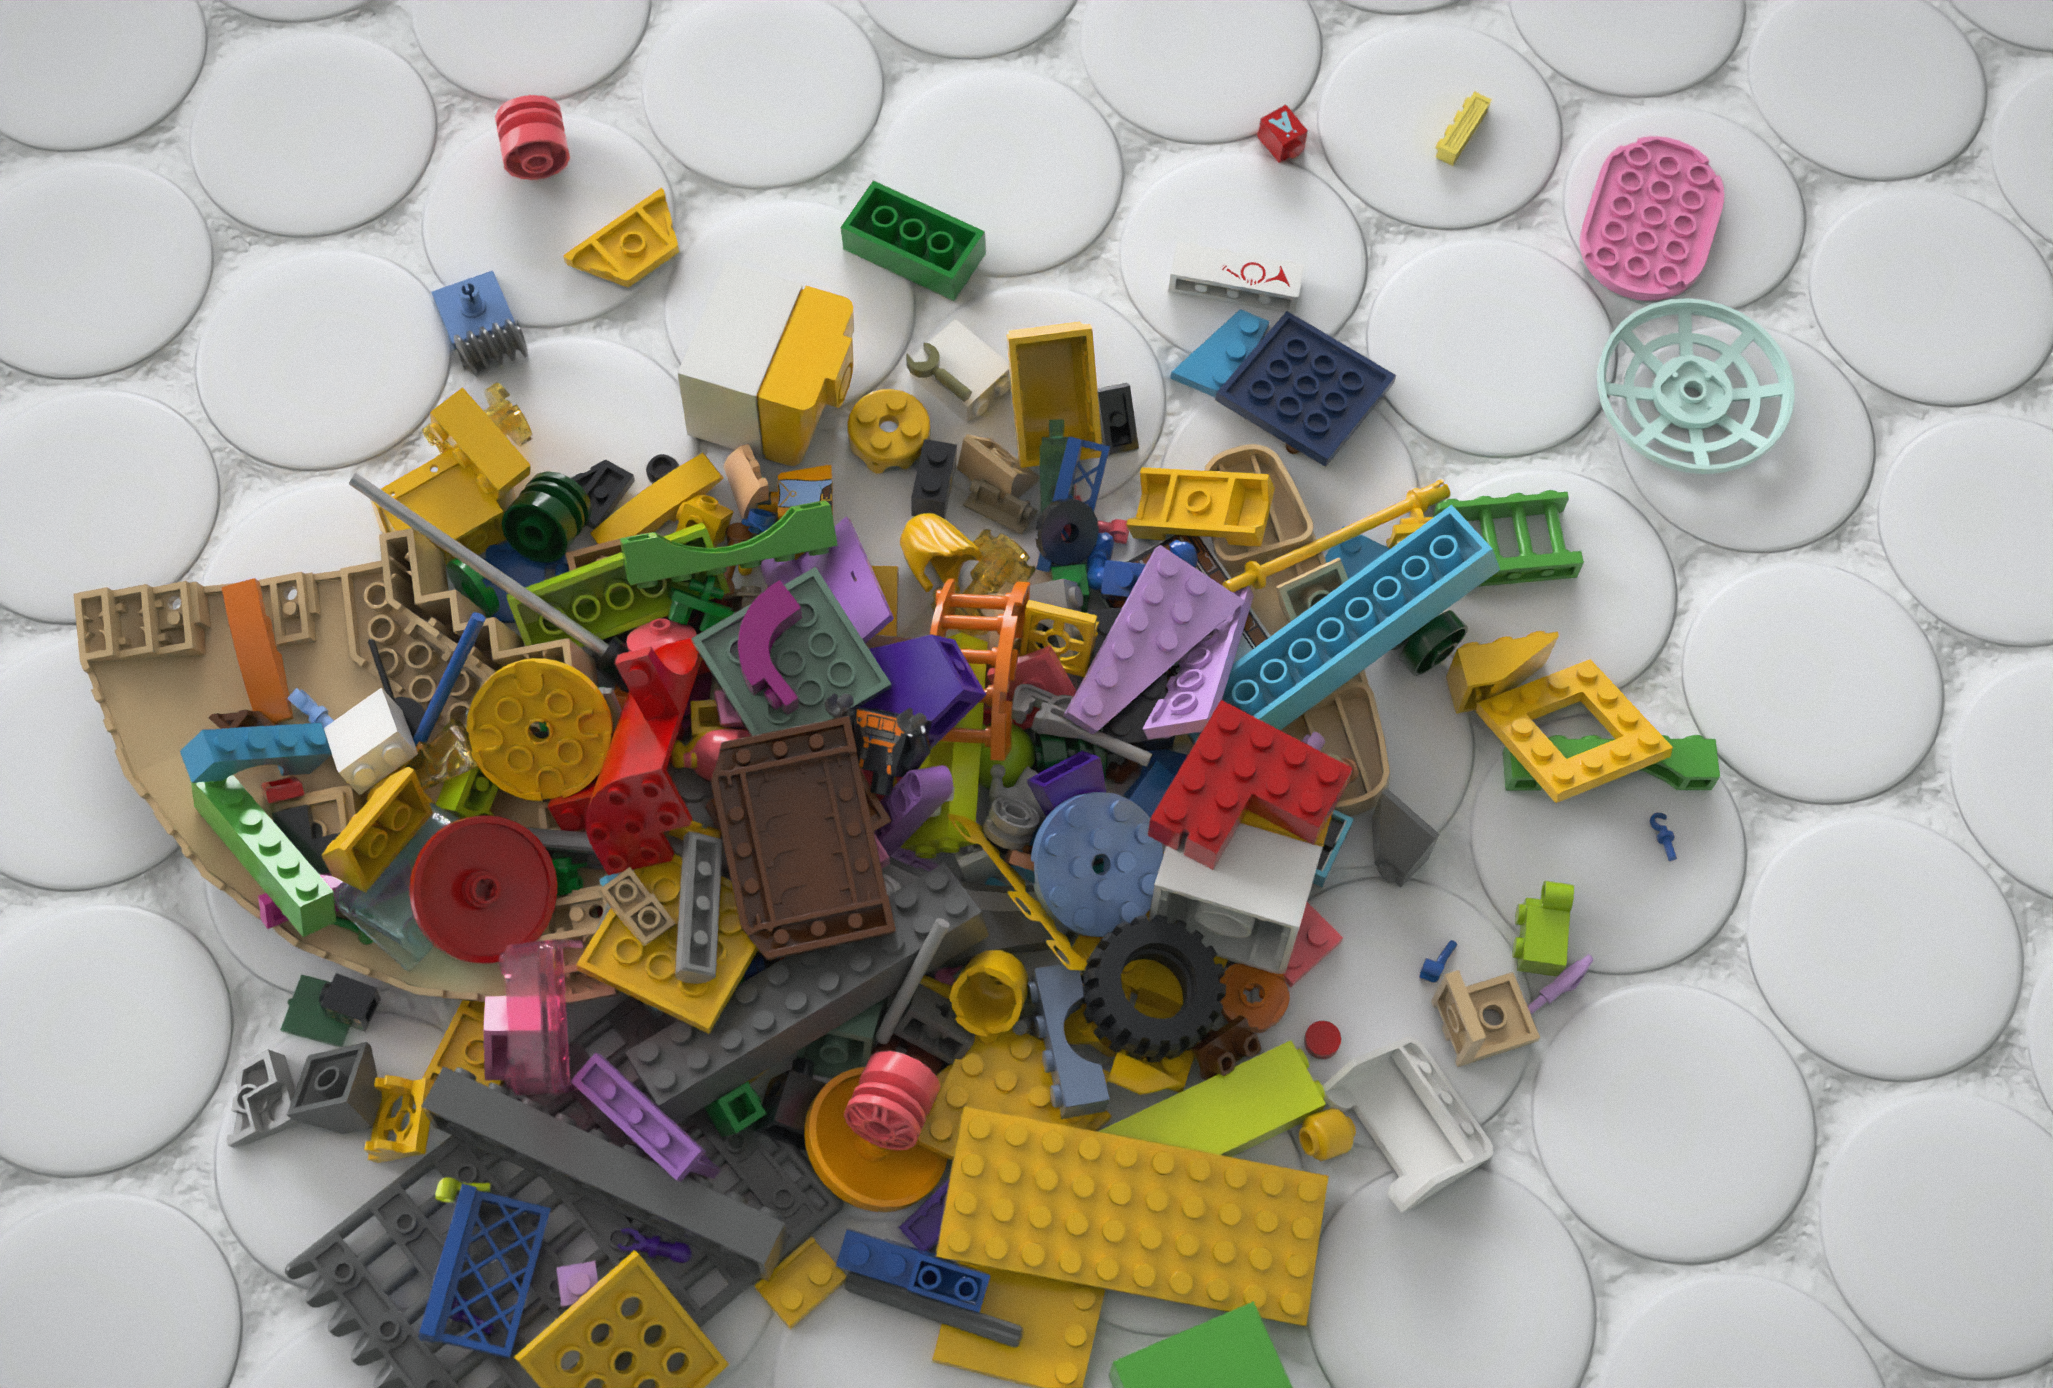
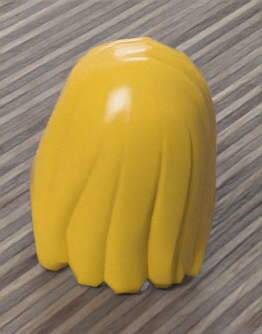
[899,513,984,594]

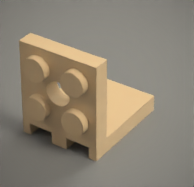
[1431,970,1540,1067]

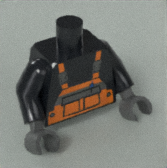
[824,694,932,795]

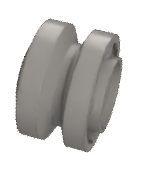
[983,796,1040,850]

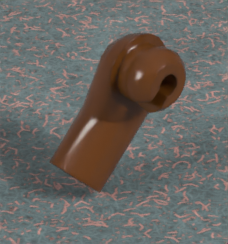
[1106,745,1141,784]

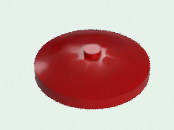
[409,815,557,964]

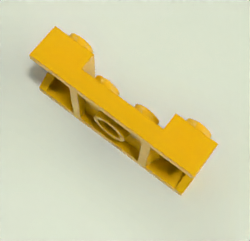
[1126,467,1275,547]

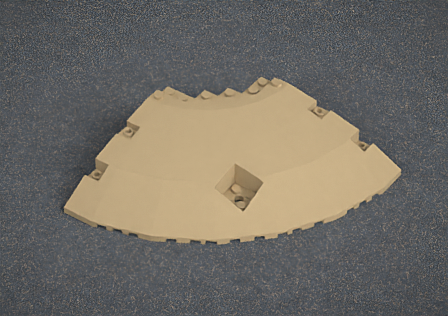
[73,528,619,1006]

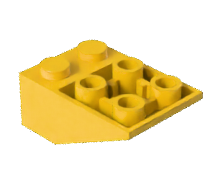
[1446,631,1559,714]

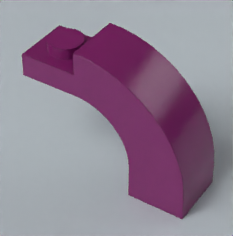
[738,580,802,716]

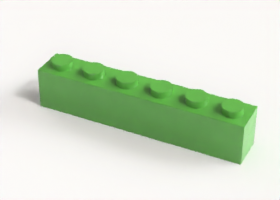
[190,775,336,937]

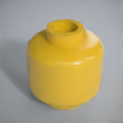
[1299,1108,1356,1161]

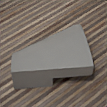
[227,1049,299,1148]

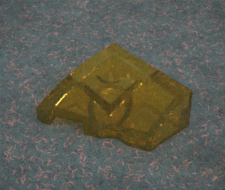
[399,719,478,791]

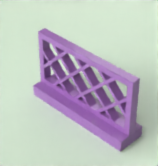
[571,1052,721,1182]

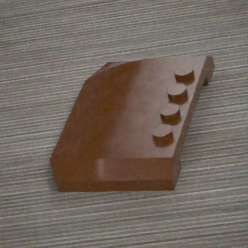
[711,716,896,961]

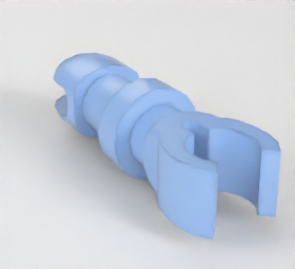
[288,688,334,729]

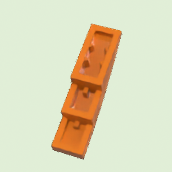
[221,578,294,724]

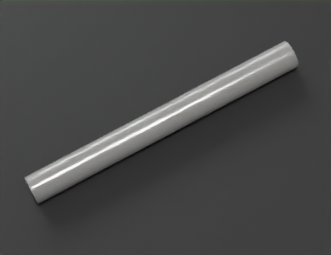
[875,918,950,1044]

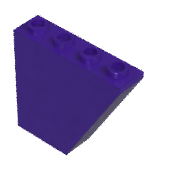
[860,635,986,777]

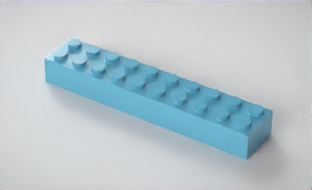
[1186,505,1500,744]

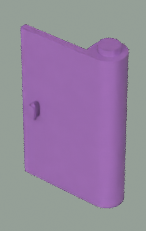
[760,516,894,643]

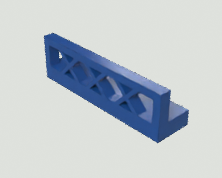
[1036,437,1111,572]

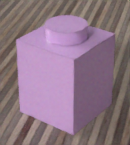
[556,1261,598,1309]

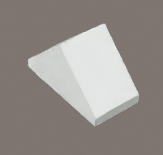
[954,831,1002,884]

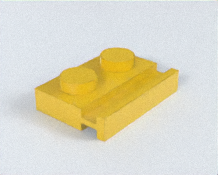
[754,1236,847,1329]

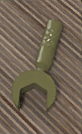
[906,343,972,402]

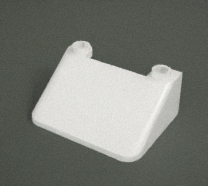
[1322,1037,1493,1213]

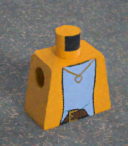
[758,465,833,520]

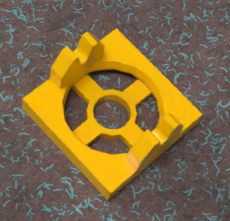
[1019,600,1100,677]
[364,1075,435,1163]

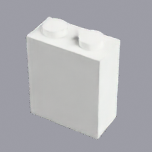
[910,318,1011,423]
[324,688,418,795]

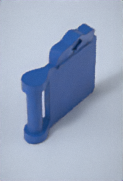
[482,542,569,623]

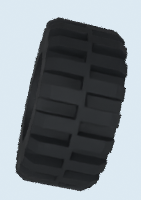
[1081,915,1226,1062]

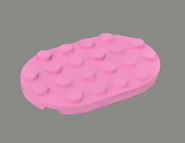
[1579,136,1724,301]

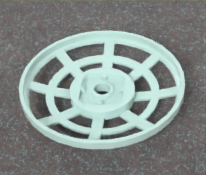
[1597,298,1795,474]

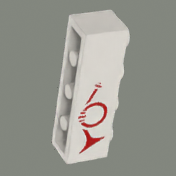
[1168,242,1304,314]

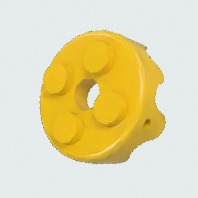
[847,389,930,474]

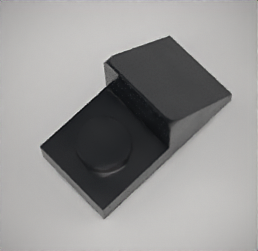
[1097,382,1139,455]

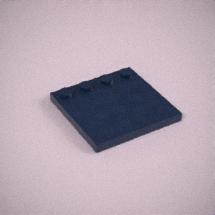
[1215,311,1397,467]

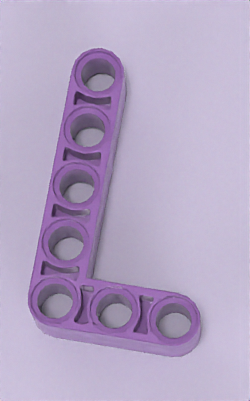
[874,765,953,856]

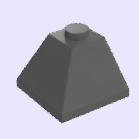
[1371,788,1440,887]
[287,1042,382,1134]

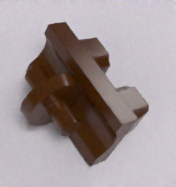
[1191,1015,1261,1080]

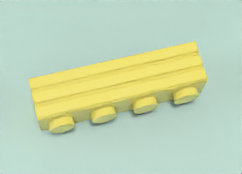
[1435,91,1492,166]

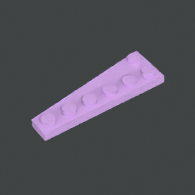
[1143,586,1254,740]

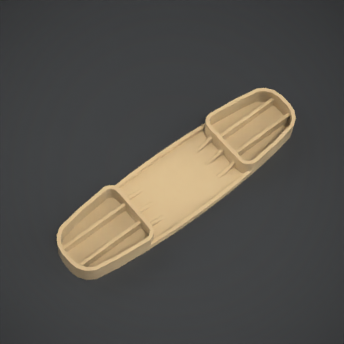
[1204,444,1390,816]

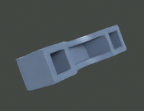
[1027,963,1110,1119]

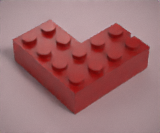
[1148,700,1353,870]

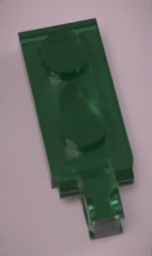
[1039,419,1075,513]

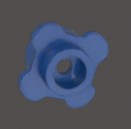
[741,508,776,535]

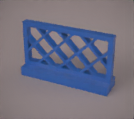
[419,1184,551,1359]

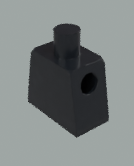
[754,1058,827,1151]

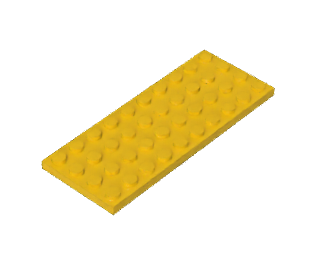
[935,1106,1329,1326]

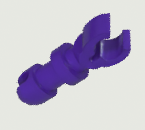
[617,1228,692,1263]

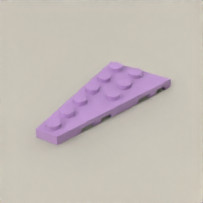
[1063,545,1245,735]

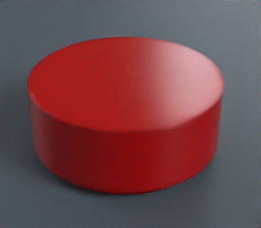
[1304,1021,1341,1059]

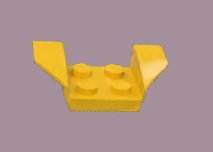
[1107,961,1199,1095]

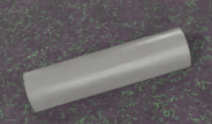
[675,831,723,983]

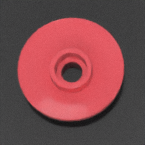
[626,618,697,652]

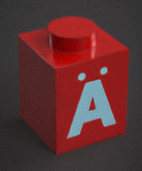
[1257,105,1308,163]

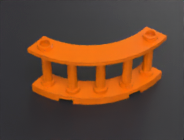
[929,579,1030,761]

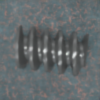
[454,318,528,373]

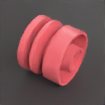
[495,95,570,180]
[844,1051,941,1150]

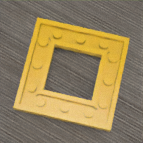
[1476,659,1673,803]

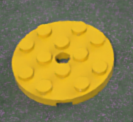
[466,658,613,801]

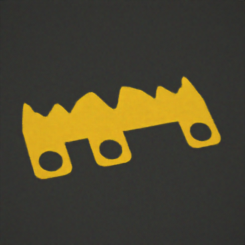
[947,814,1087,970]

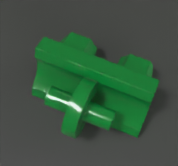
[668,575,734,631]

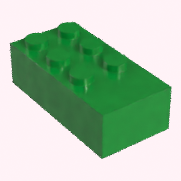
[840,180,986,301]

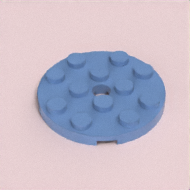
[1031,792,1164,937]

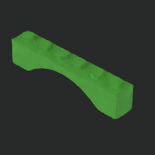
[619,500,838,588]
[1502,735,1720,791]

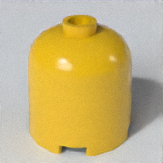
[949,950,1029,1037]

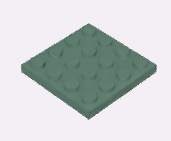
[691,567,891,736]

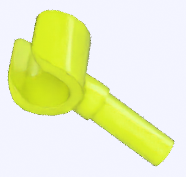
[435,1177,490,1203]

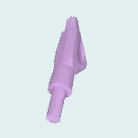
[1527,954,1593,1014]

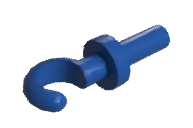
[1650,812,1677,861]

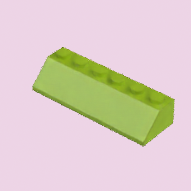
[506,522,730,648]

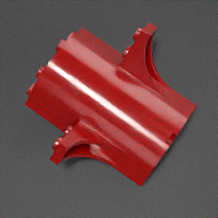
[548,637,710,875]

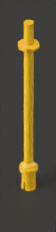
[1223,479,1450,593]

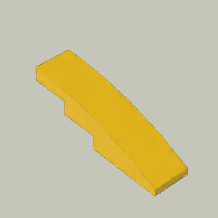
[590,453,724,544]

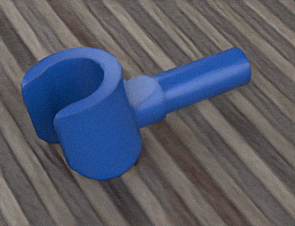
[1419,940,1458,983]

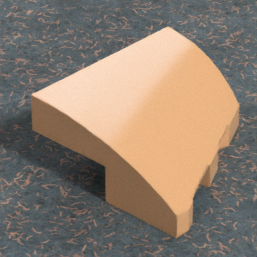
[724,444,769,519]

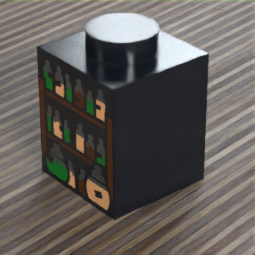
[319,973,381,1032]

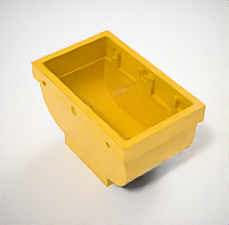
[1006,321,1102,468]
[370,448,516,565]

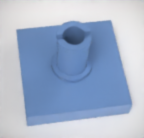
[431,270,516,350]

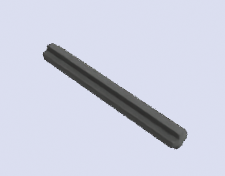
[844,1271,1024,1347]

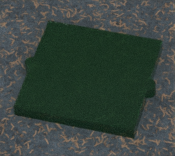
[280,974,350,1048]

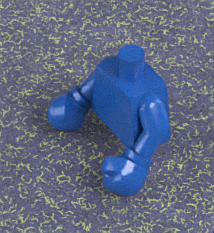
[1087,532,1198,602]

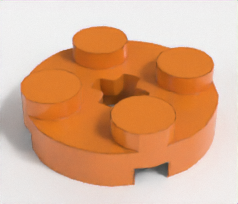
[1220,963,1290,1033]

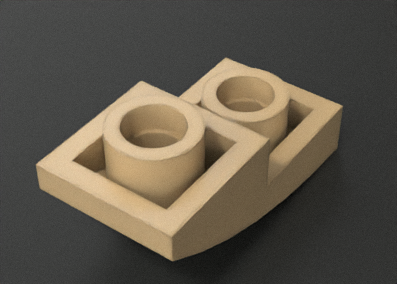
[599,868,675,946]

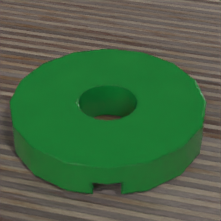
[446,558,500,618]

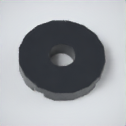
[1035,498,1099,566]

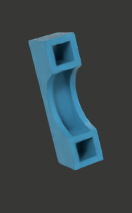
[180,723,332,783]

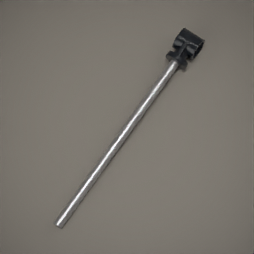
[348,473,629,693]

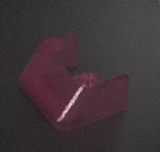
[499,940,583,1096]

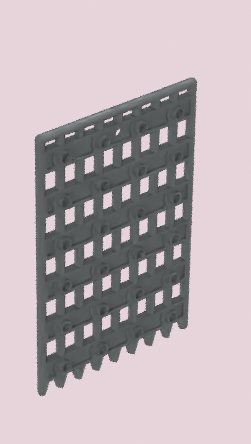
[285,996,844,1388]

